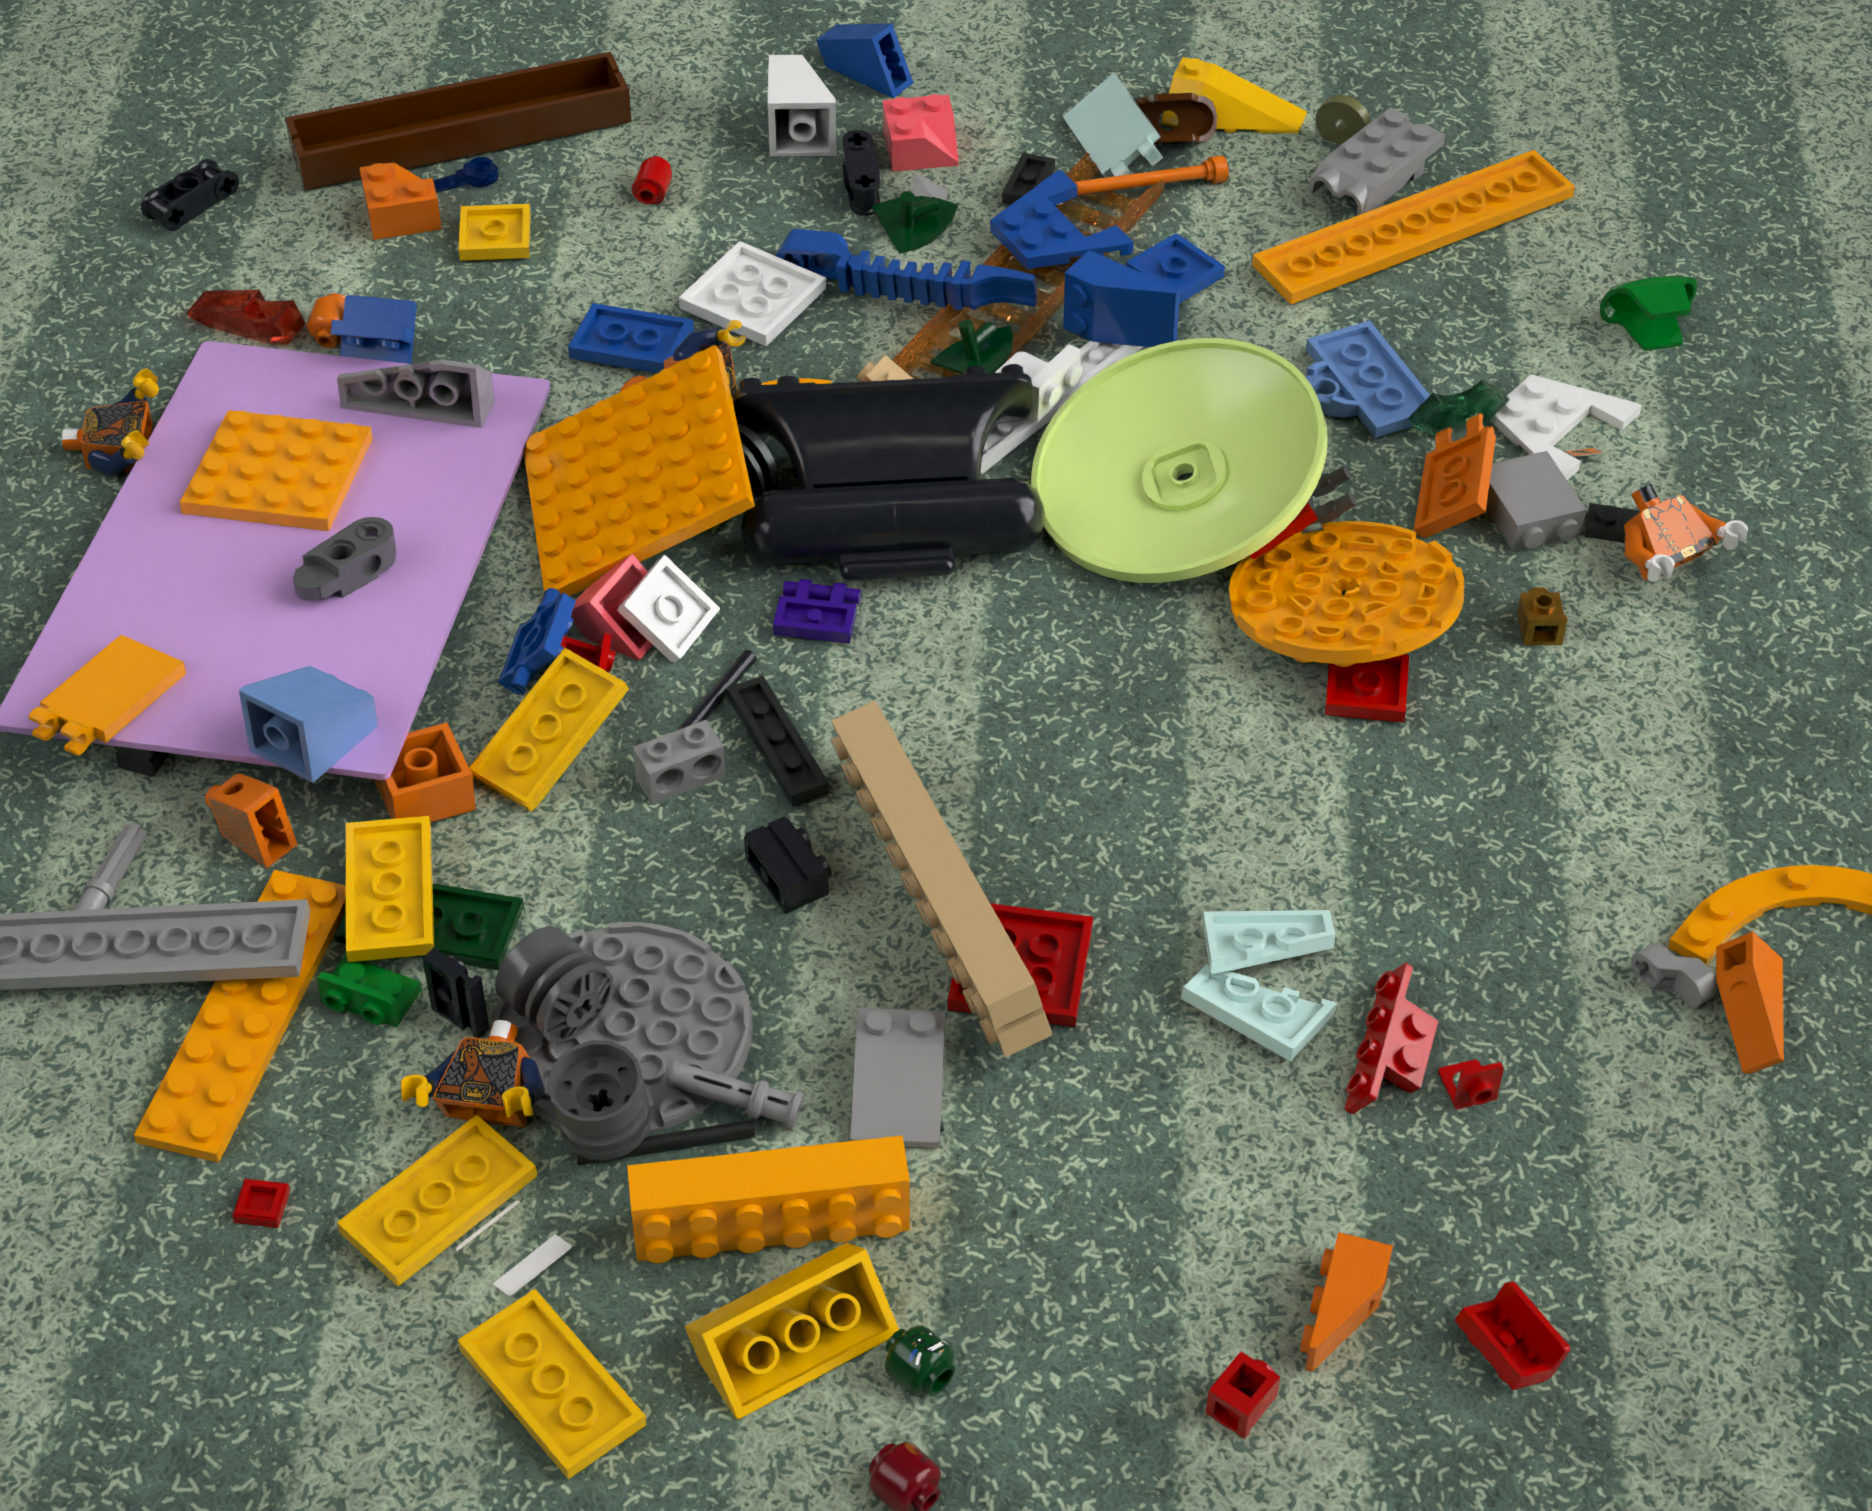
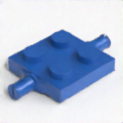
[498,588,576,695]

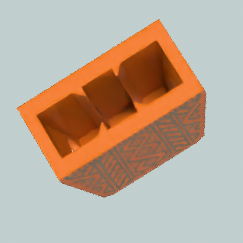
[205,773,298,868]

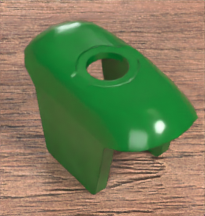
[1600,276,1697,351]

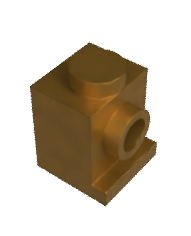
[1517,587,1568,646]

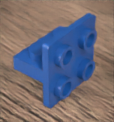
[331,295,417,364]

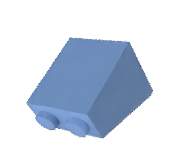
[239,666,378,783]

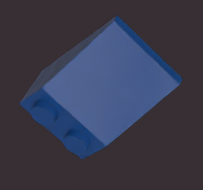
[1063,250,1180,347]

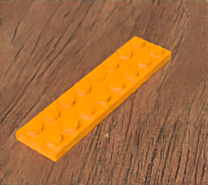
[134,870,346,1163]

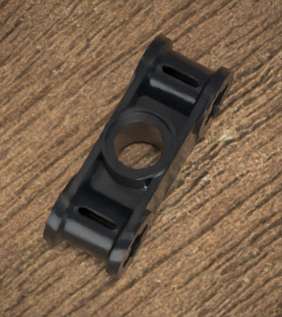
[842,130,880,216]
[141,159,239,231]

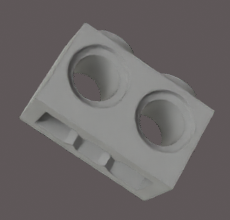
[632,719,726,805]

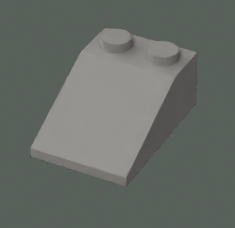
[850,1008,945,1148]

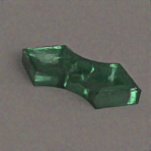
[1408,380,1510,437]

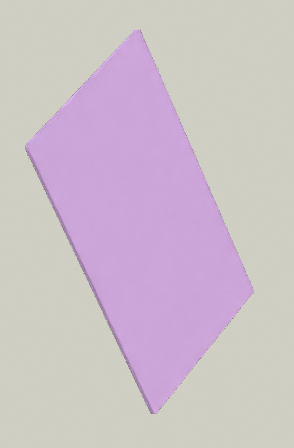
[0,341,550,780]

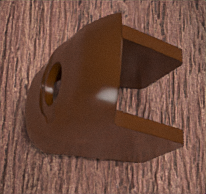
[1134,93,1217,144]

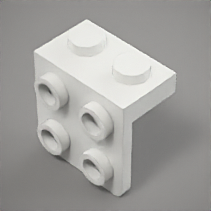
[995,344,1082,422]

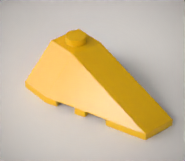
[1161,57,1307,134]

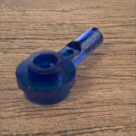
[433,157,499,193]

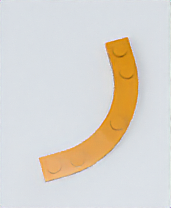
[1668,865,1872,965]

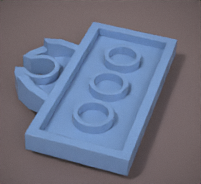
[1306,320,1441,438]

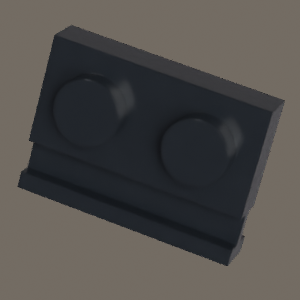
[422,948,490,1038]

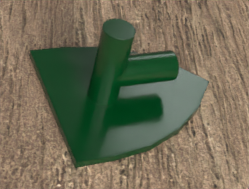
[872,191,958,254]
[930,319,1014,375]

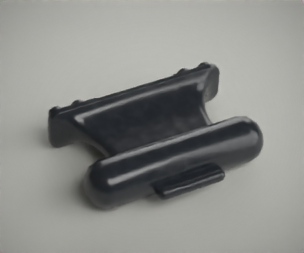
[733,364,1045,581]

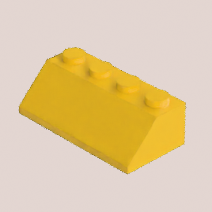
[684,1243,899,1420]

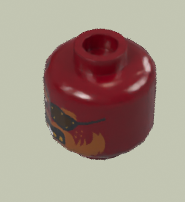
[868,1442,941,1511]

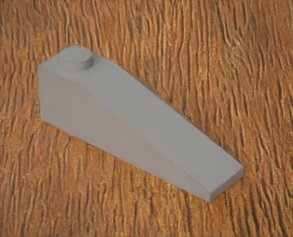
[337,359,495,428]

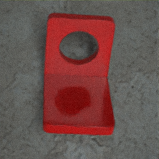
[1438,1059,1504,1109]

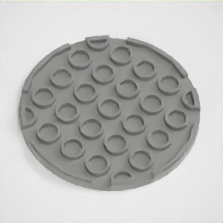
[492,922,753,1134]

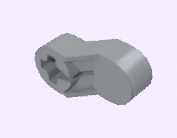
[1631,943,1719,1008]

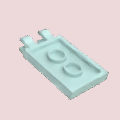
[1063,73,1163,177]

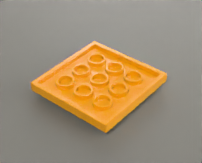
[180,410,373,531]

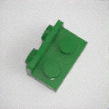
[316,955,422,1028]

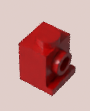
[1205,1351,1280,1439]

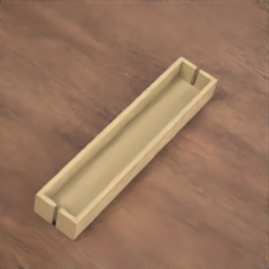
[831,700,1053,1058]

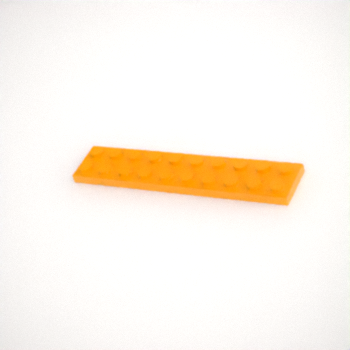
[1252,150,1575,305]

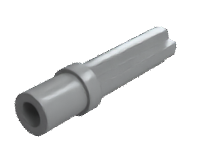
[73,823,147,910]

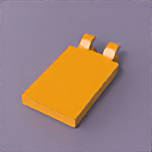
[28,635,186,756]

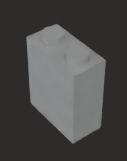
[1486,451,1587,551]

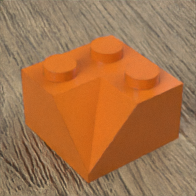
[359,162,442,240]
[373,722,476,823]

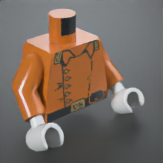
[1624,484,1748,582]

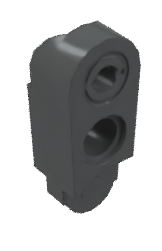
[293,517,396,601]

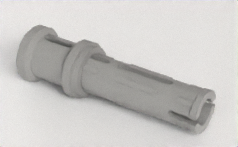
[667,1060,805,1131]

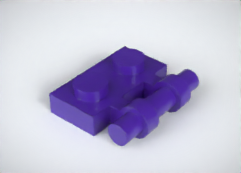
[773,579,861,643]

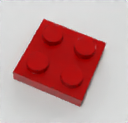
[1324,654,1409,723]

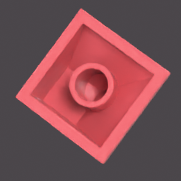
[571,554,653,661]

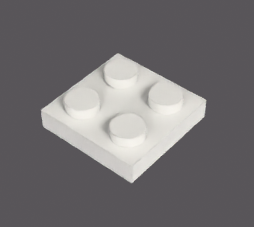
[617,555,720,663]

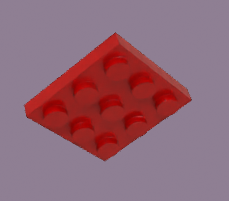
[947,903,1094,1027]

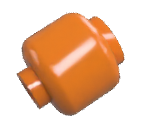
[307,293,346,348]

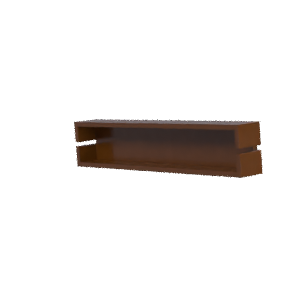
[285,52,632,190]

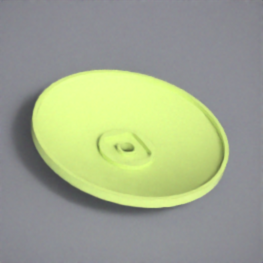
[1031,338,1328,583]

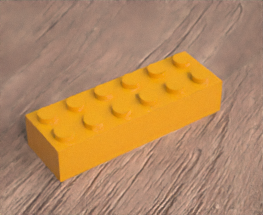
[627,1135,910,1263]

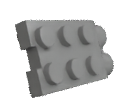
[1307,107,1445,216]

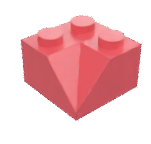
[883,94,958,171]

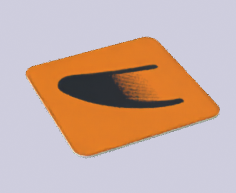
[1565,448,1602,456]

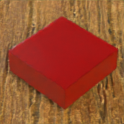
[232,1178,291,1228]

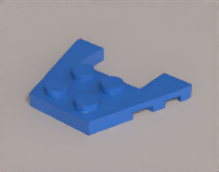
[990,170,1133,269]

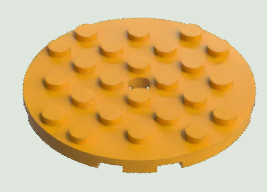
[1229,521,1464,667]

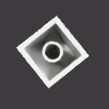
[768,55,837,156]

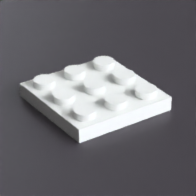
[679,241,826,346]

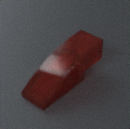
[187,289,305,345]

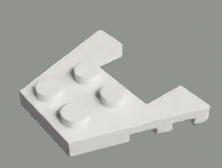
[1489,374,1642,480]

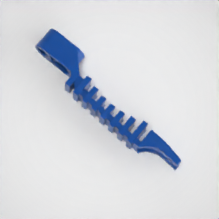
[776,229,1038,310]

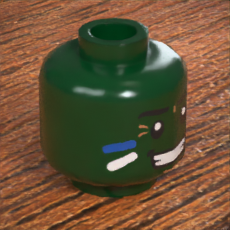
[885,1325,955,1397]

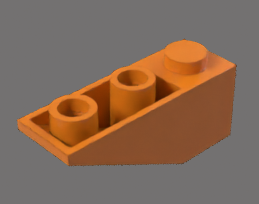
[1716,931,1784,1074]
[1299,1232,1393,1372]

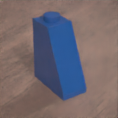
[816,23,914,98]

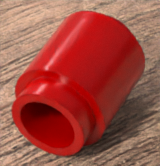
[632,156,672,204]

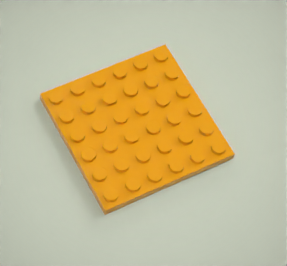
[524,345,755,596]

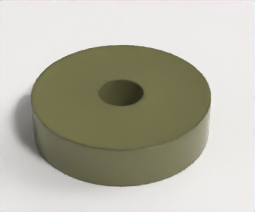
[1315,95,1370,145]

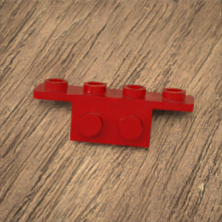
[1344,962,1439,1114]

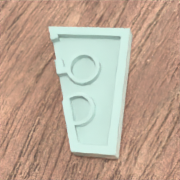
[1203,910,1335,975]
[1181,964,1337,1061]

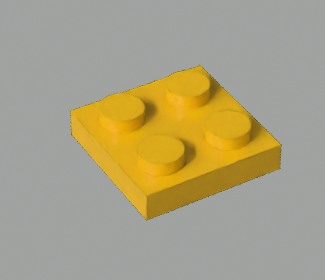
[458,204,531,261]

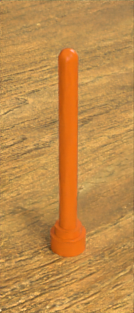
[1074,155,1229,195]

